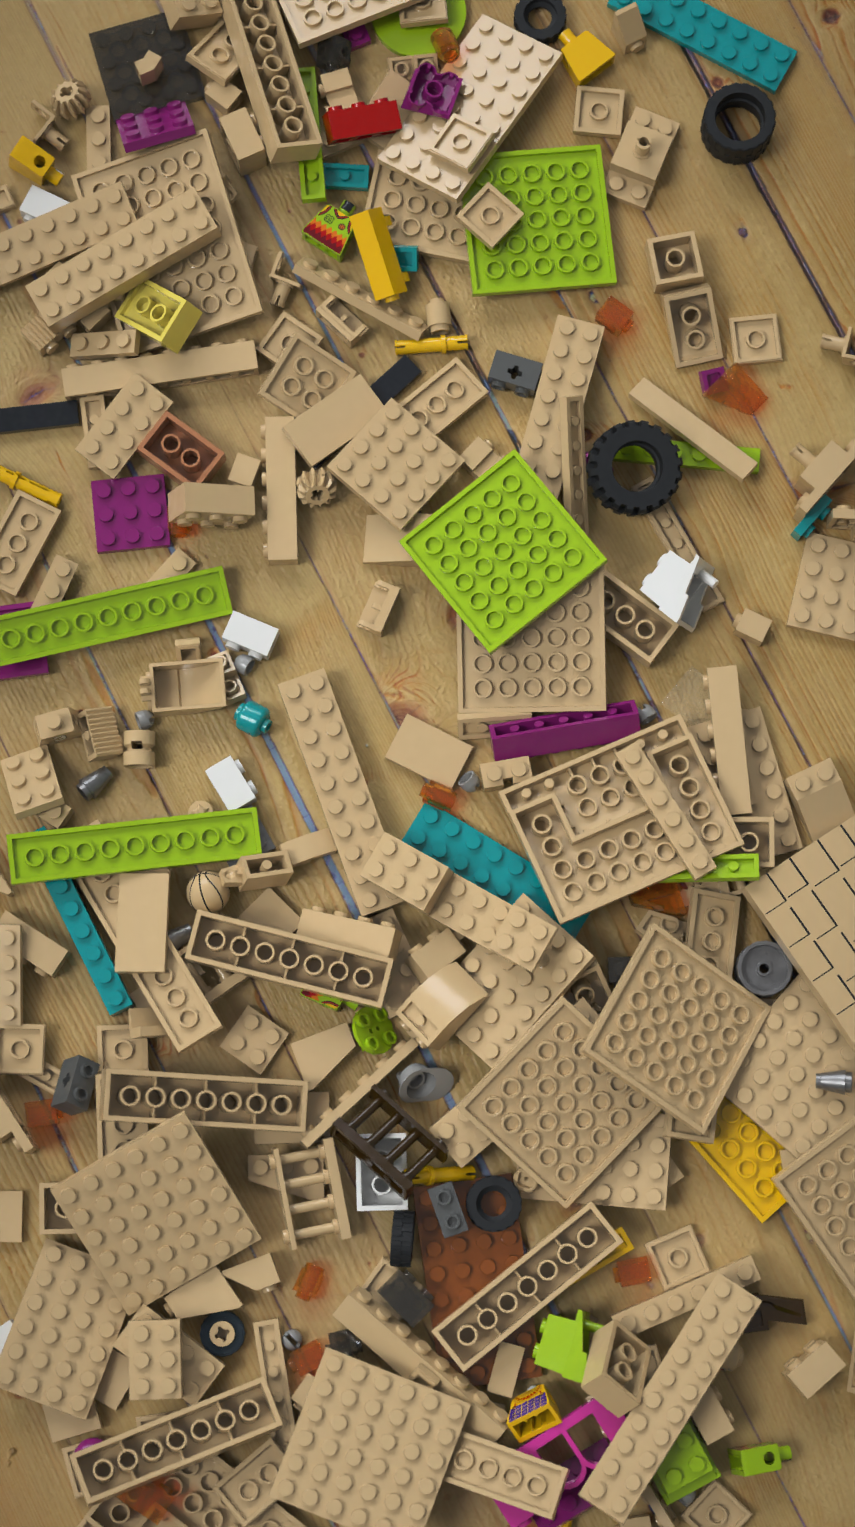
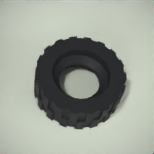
[513,0,567,46]
[466,1176,522,1232]
[390,1210,415,1268]

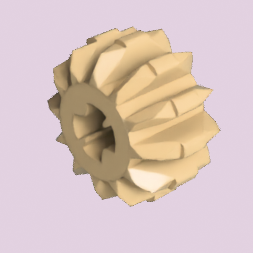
[50,78,92,120]
[296,467,337,508]

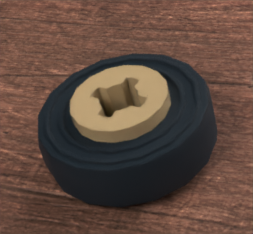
[200,1311,246,1357]

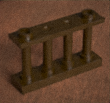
[331,1084,449,1200]

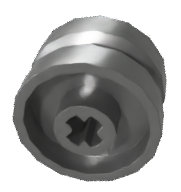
[733,941,792,998]

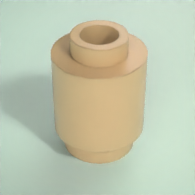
[425,298,452,335]

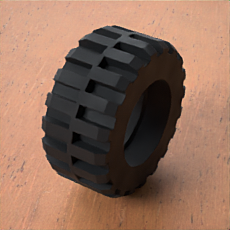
[586,420,683,517]

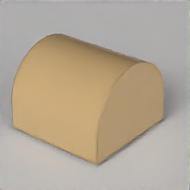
[175,637,202,661]

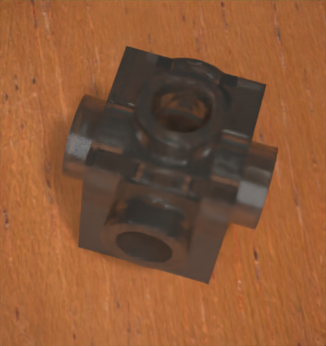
[316,35,352,73]
[325,1329,363,1360]

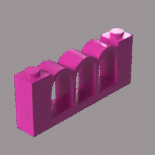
[493,1398,627,1527]

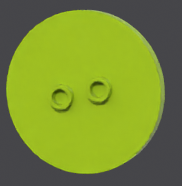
[372,0,466,56]

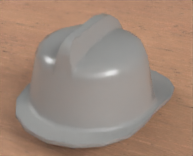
[396,1063,454,1103]

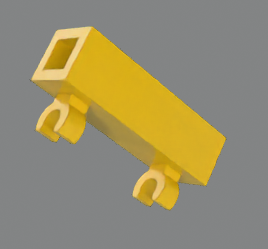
[349,207,410,303]

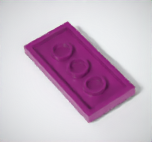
[532,1437,609,1527]

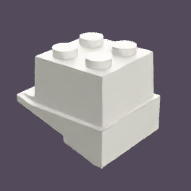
[640,550,719,633]

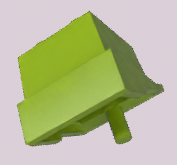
[532,1309,605,1383]
[652,1418,721,1506]

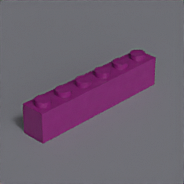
[488,700,640,761]

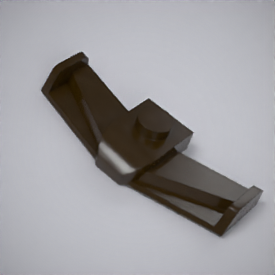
[743,1293,807,1334]

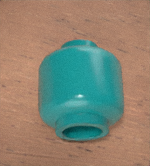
[234,701,272,737]

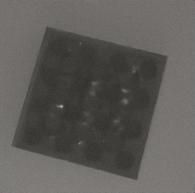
[89,12,205,124]

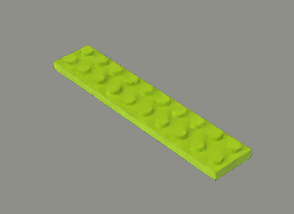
[0,566,233,666]
[6,807,262,886]

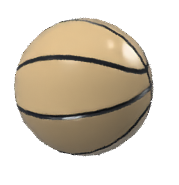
[186,870,230,913]

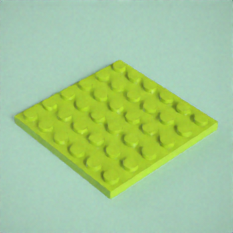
[461,144,617,297]
[399,449,608,655]

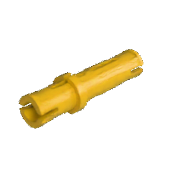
[395,334,468,356]
[0,465,63,508]
[404,1165,476,1186]

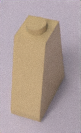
[291,1022,356,1092]
[163,1265,244,1319]

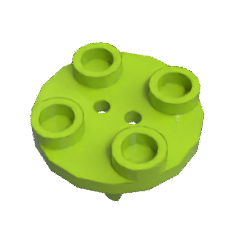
[351,1006,397,1055]

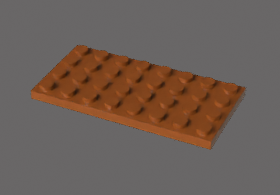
[413,1173,542,1386]

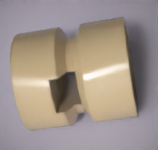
[123,730,156,769]

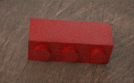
[322,98,402,145]

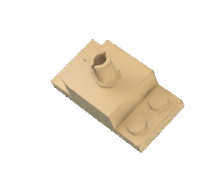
[605,106,680,211]
[789,438,855,523]
[0,1087,40,1154]

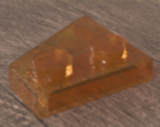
[702,363,769,415]
[628,882,687,917]

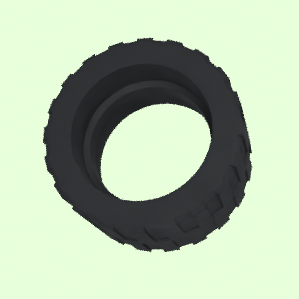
[700,83,776,165]

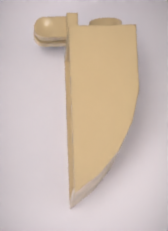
[139,658,227,717]
[395,961,489,1050]

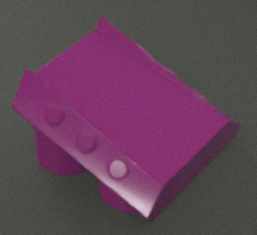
[401,63,463,119]

